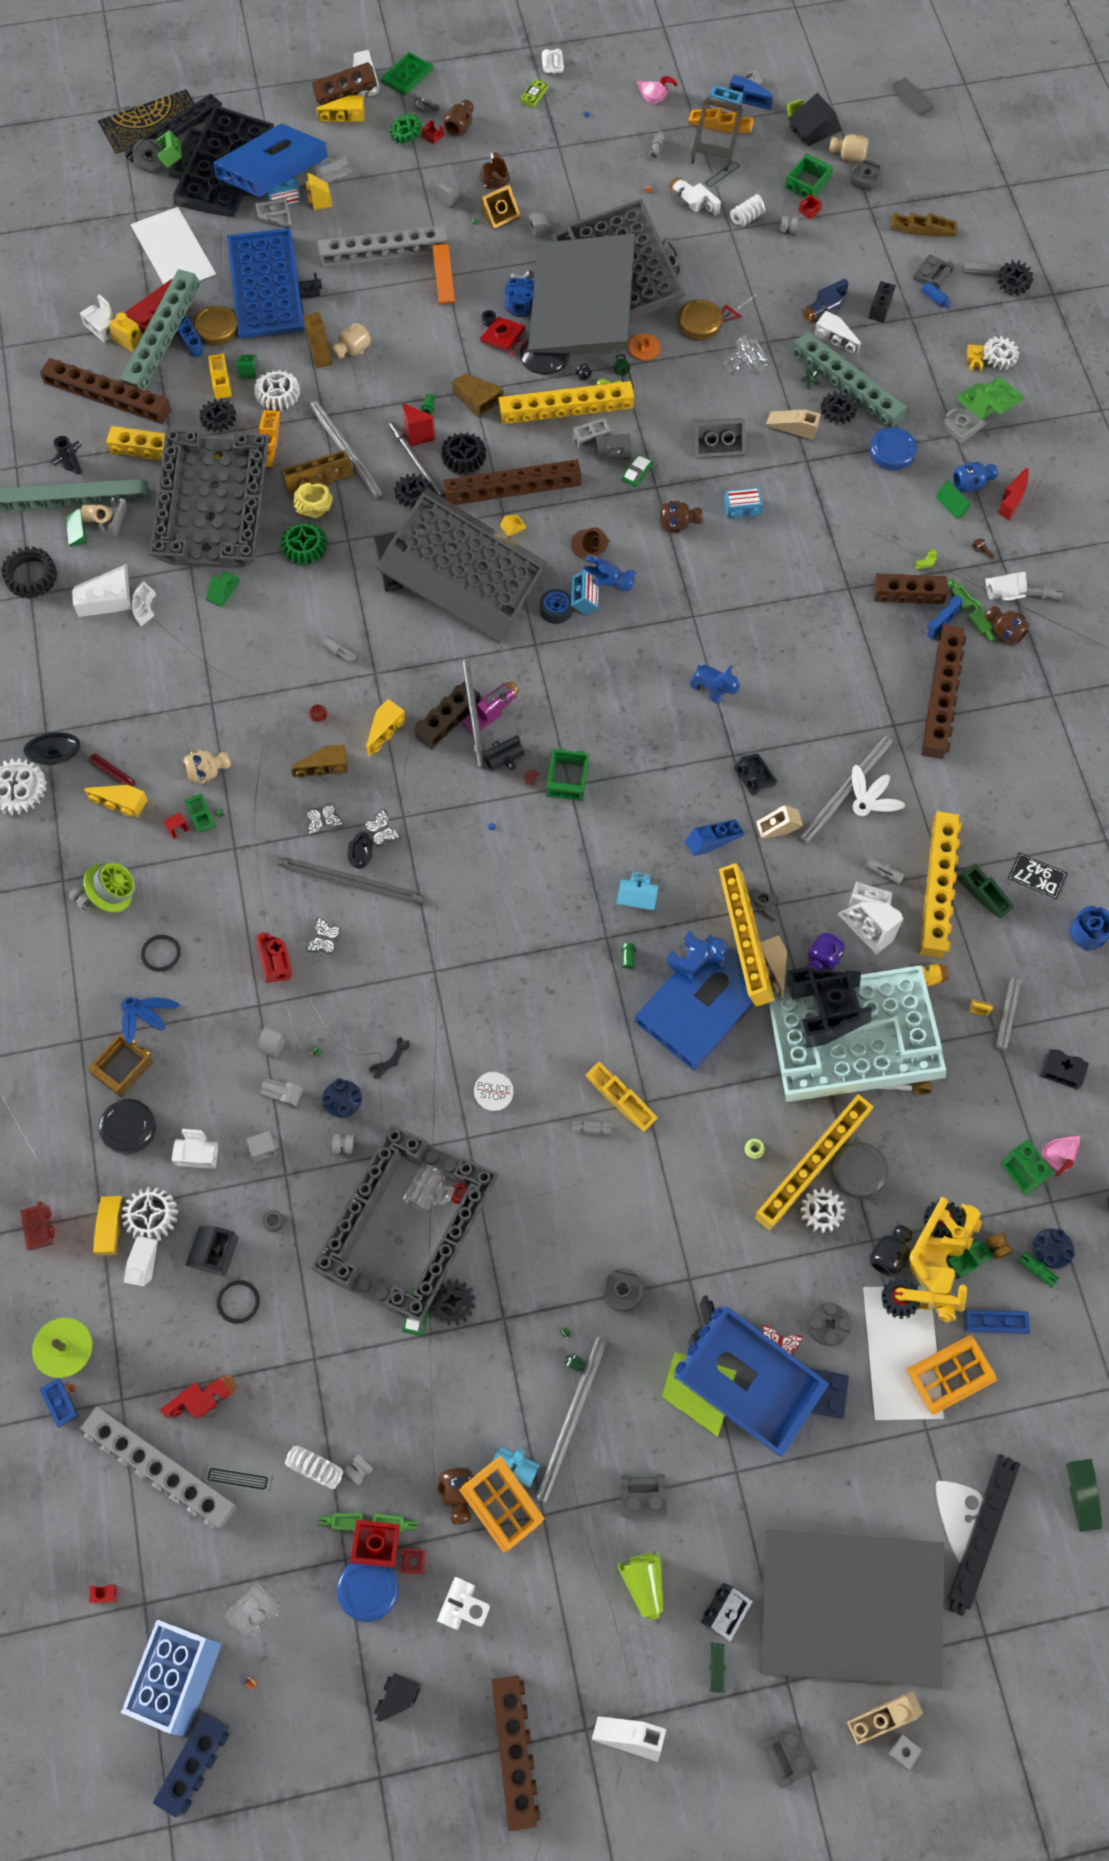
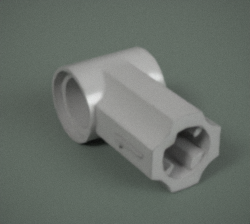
[260,1078,303,1108]

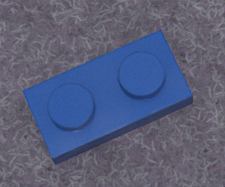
[40,1378,79,1428]

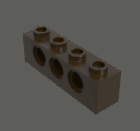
[414,681,481,750]

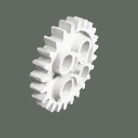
[0,758,47,815]

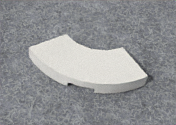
[131,581,156,626]

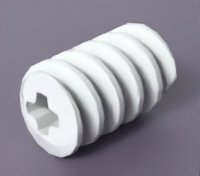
[730,194,765,227]

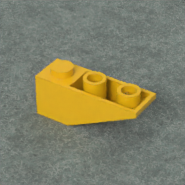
[316,96,365,122]
[366,699,406,757]
[84,785,148,818]

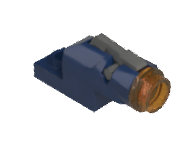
[802,278,849,322]

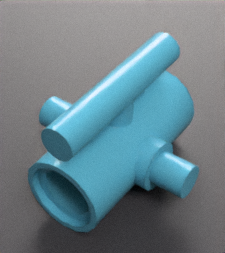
[492,1447,540,1489]

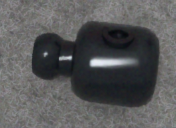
[870,1225,912,1277]

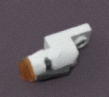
[669,177,721,216]

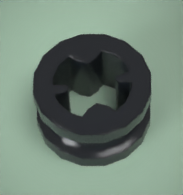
[482,310,496,327]
[575,363,592,381]

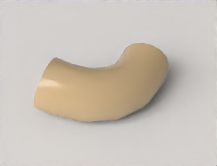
[81,505,112,523]

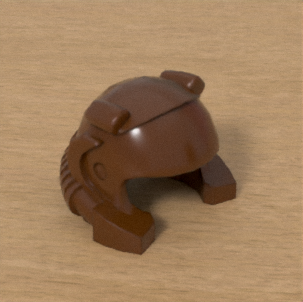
[480,152,510,189]

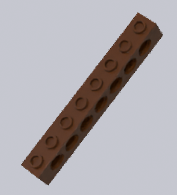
[40,358,171,424]
[443,459,581,505]
[921,624,966,759]

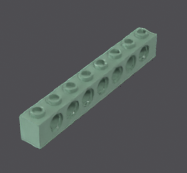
[120,269,201,390]
[792,331,907,428]

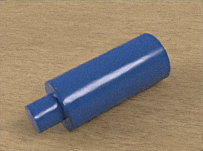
[921,282,951,308]

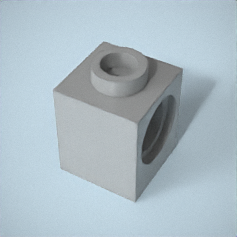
[246,1131,279,1162]

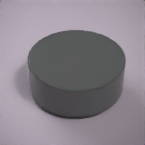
[263,1210,284,1232]

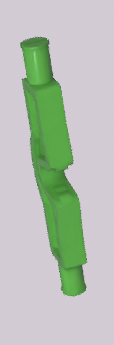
[947,578,997,642]
[318,1513,418,1533]

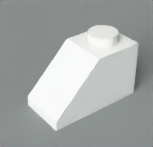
[124,1236,158,1286]

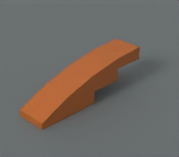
[432,244,455,305]

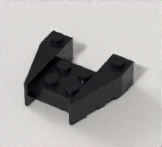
[787,967,872,1048]

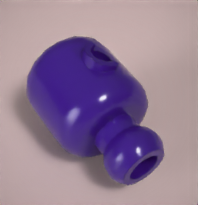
[806,933,845,970]

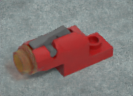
[160,1374,238,1419]

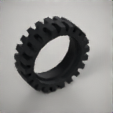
[1,546,57,598]

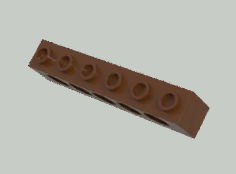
[491,1675,541,1831]

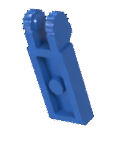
[927,595,963,639]

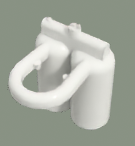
[542,49,564,74]

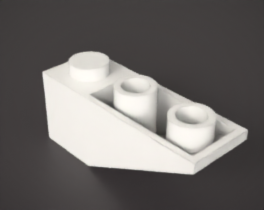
[814,311,861,356]
[592,1716,666,1762]

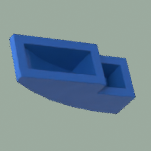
[729,75,773,110]

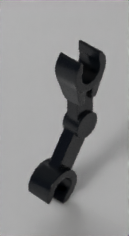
[369,1037,410,1079]

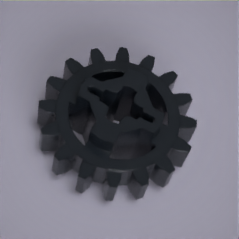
[997,260,1033,296]
[820,391,858,425]
[199,398,237,432]
[394,473,432,508]
[431,1279,476,1326]

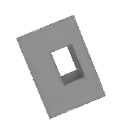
[888,1734,922,1770]

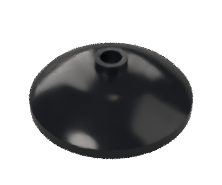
[520,339,570,375]
[23,732,81,766]

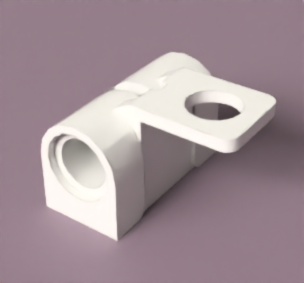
[80,295,113,343]
[985,572,1027,600]
[171,1129,218,1169]
[437,1577,490,1630]

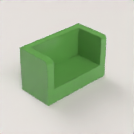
[156,130,182,168]

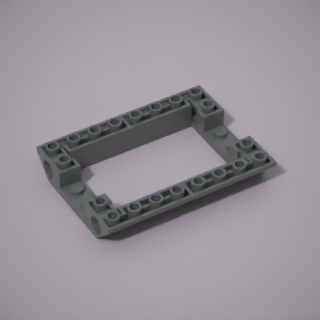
[311,1124,499,1323]

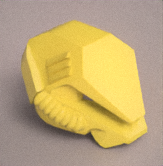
[294,483,333,519]

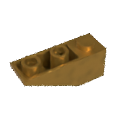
[290,744,348,778]

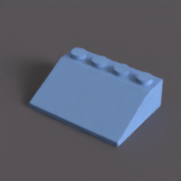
[121,1620,222,1738]

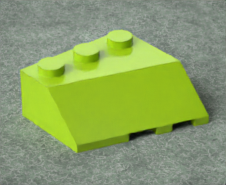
[662,1352,736,1437]

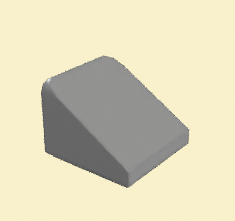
[743,71,763,85]

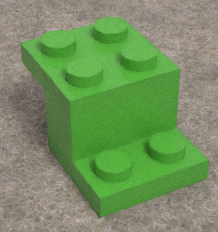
[957,377,1024,420]

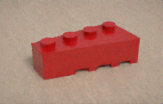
[125,279,173,335]

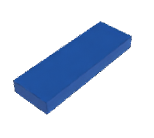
[964,1310,1030,1334]

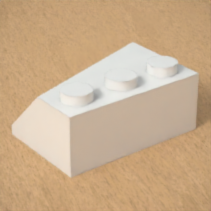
[72,564,132,617]
[838,902,904,955]

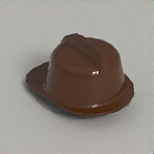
[571,527,610,558]

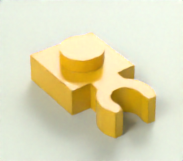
[967,344,985,372]

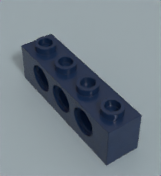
[152,1713,230,1818]

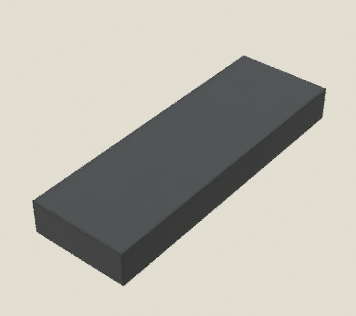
[892,77,933,116]

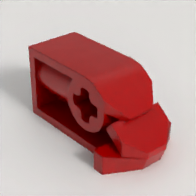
[256,932,292,983]

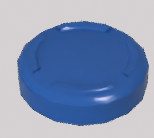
[869,427,917,470]
[337,1563,399,1622]

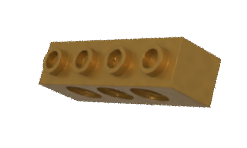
[280,450,354,495]

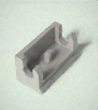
[573,418,611,449]
[99,497,129,538]

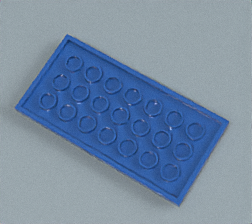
[227,228,304,339]

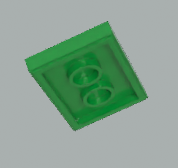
[381,52,433,96]

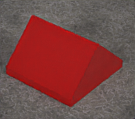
[402,403,435,446]
[350,1520,400,1568]

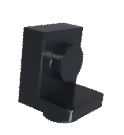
[298,273,322,299]

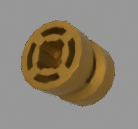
[912,1080,932,1095]
[985,1232,1014,1260]

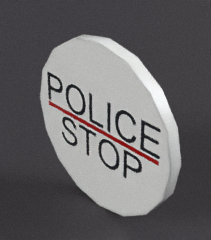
[474,1072,514,1111]

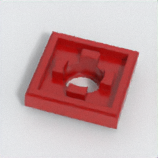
[480,316,526,351]

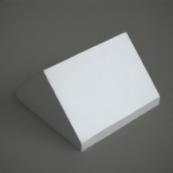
[848,882,892,908]

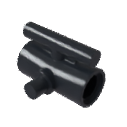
[50,436,82,475]
[484,735,525,771]

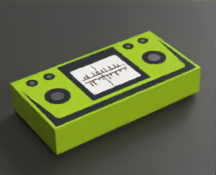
[520,79,548,108]

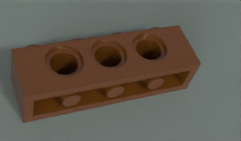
[312,62,378,106]
[873,573,948,605]

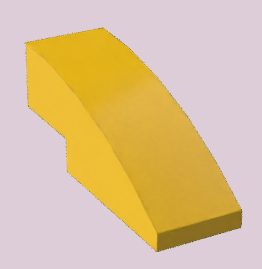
[208,353,232,399]
[93,1196,123,1256]

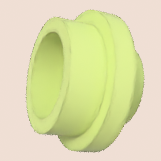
[744,1139,765,1159]

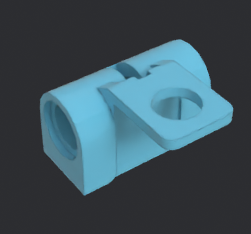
[617,872,659,910]

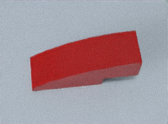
[998,467,1029,520]

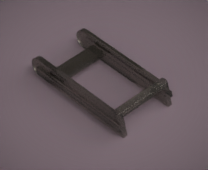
[691,98,743,171]

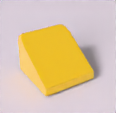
[500,515,526,536]
[969,999,993,1016]

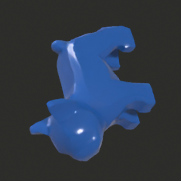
[582,555,636,591]
[690,665,740,704]
[666,931,727,979]

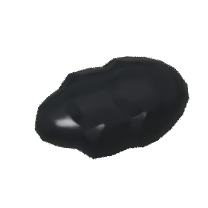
[347,831,373,869]

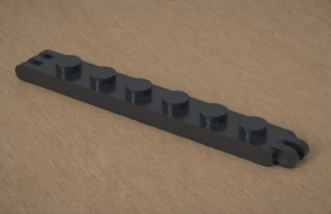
[124,94,222,162]
[948,1453,1020,1616]

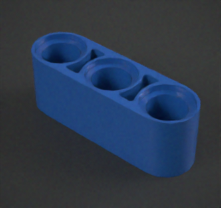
[176,314,203,357]

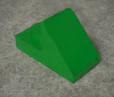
[236,354,257,379]
[206,571,240,607]

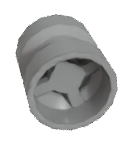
[780,215,798,234]
[69,885,94,911]
[332,1133,356,1155]
[343,1454,374,1486]

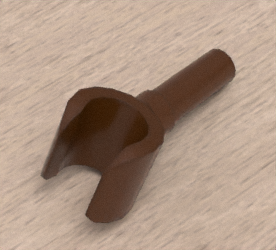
[972,538,995,559]

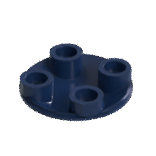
[322,1078,362,1117]
[1033,1229,1075,1269]

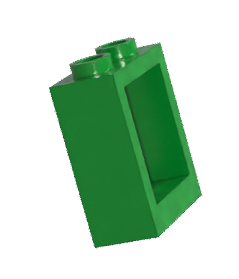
[785,153,833,198]
[546,749,589,801]
[1001,1140,1054,1196]

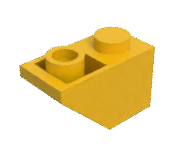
[305,173,332,210]

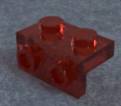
[20,1201,55,1251]

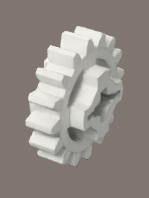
[982,336,1020,370]
[800,1188,846,1234]

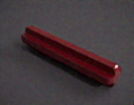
[89,753,136,787]

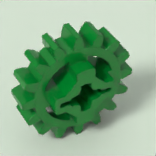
[389,113,423,145]

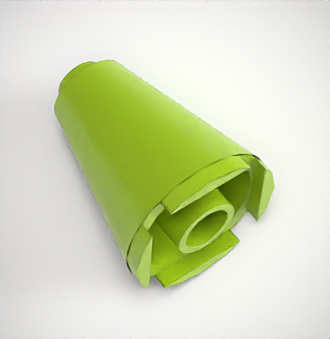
[617,1552,663,1620]

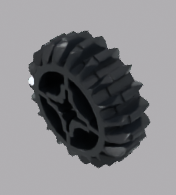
[441,431,487,475]

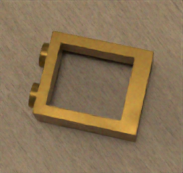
[87,1033,153,1098]

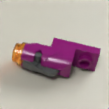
[462,681,519,735]

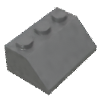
[692,418,746,457]

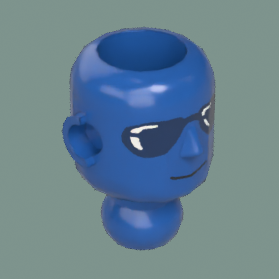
[953,461,998,493]

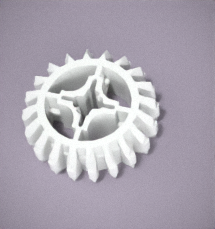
[255,369,300,412]
[121,1187,178,1241]
[285,1446,343,1489]

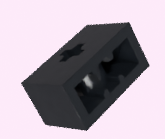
[868,281,896,323]
[1039,1049,1089,1090]

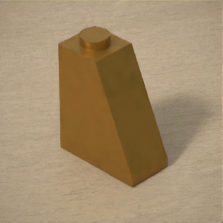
[303,312,332,368]
[452,373,504,417]

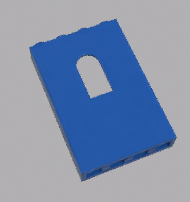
[213,123,328,197]
[634,934,754,1071]
[673,1306,829,1457]

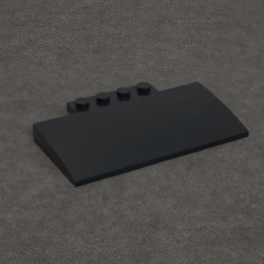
[169,105,274,217]

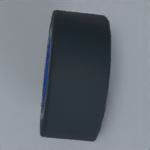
[540,589,573,624]

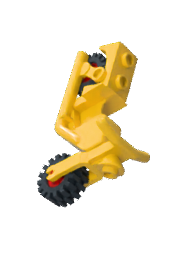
[882,1197,983,1323]

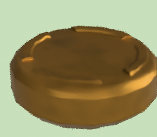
[677,299,723,340]
[193,305,238,346]

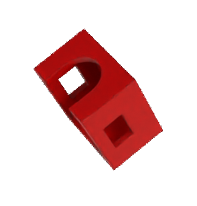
[422,120,444,144]
[798,194,822,219]
[163,812,189,839]
[401,1549,425,1574]
[89,1585,118,1604]

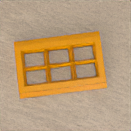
[906,1335,998,1416]
[459,1456,545,1553]

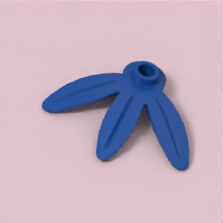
[121,997,180,1043]

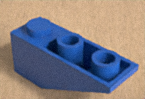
[685,819,745,856]

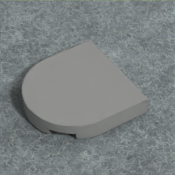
[944,408,986,444]

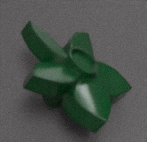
[801,368,820,389]

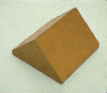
[481,185,521,229]

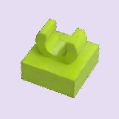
[786,99,804,117]

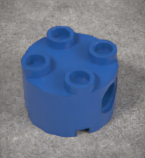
[505,277,535,317]
[1069,906,1109,951]

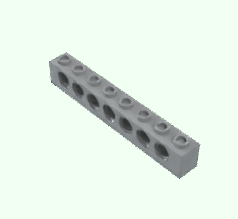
[318,225,448,267]
[80,1406,238,1530]

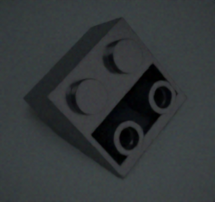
[185,1226,239,1277]
[374,1673,422,1722]

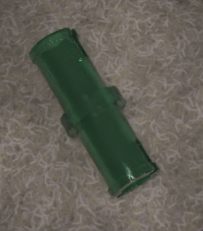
[708,1643,727,1693]

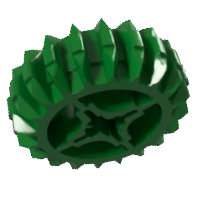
[280,521,328,566]

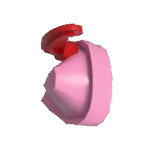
[637,76,678,104]
[1042,1136,1080,1177]

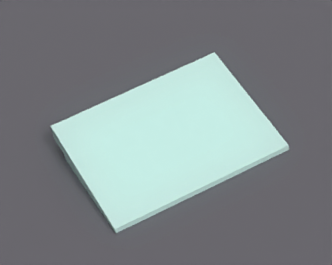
[769,965,946,1102]

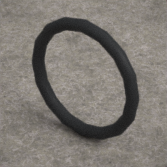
[141,935,180,971]
[217,1281,260,1323]

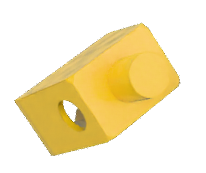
[109,312,143,353]

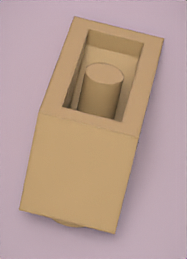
[756,805,803,839]

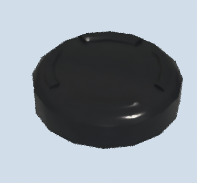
[99,1099,156,1155]

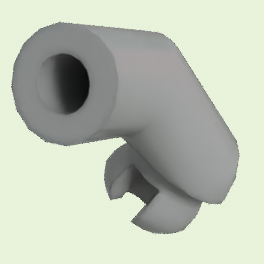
[510,270,534,279]

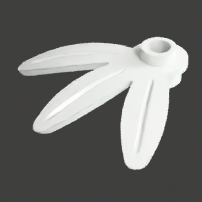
[852,765,905,816]

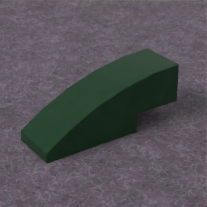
[957,863,1015,918]
[1066,1459,1102,1532]

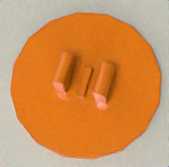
[628,334,661,361]

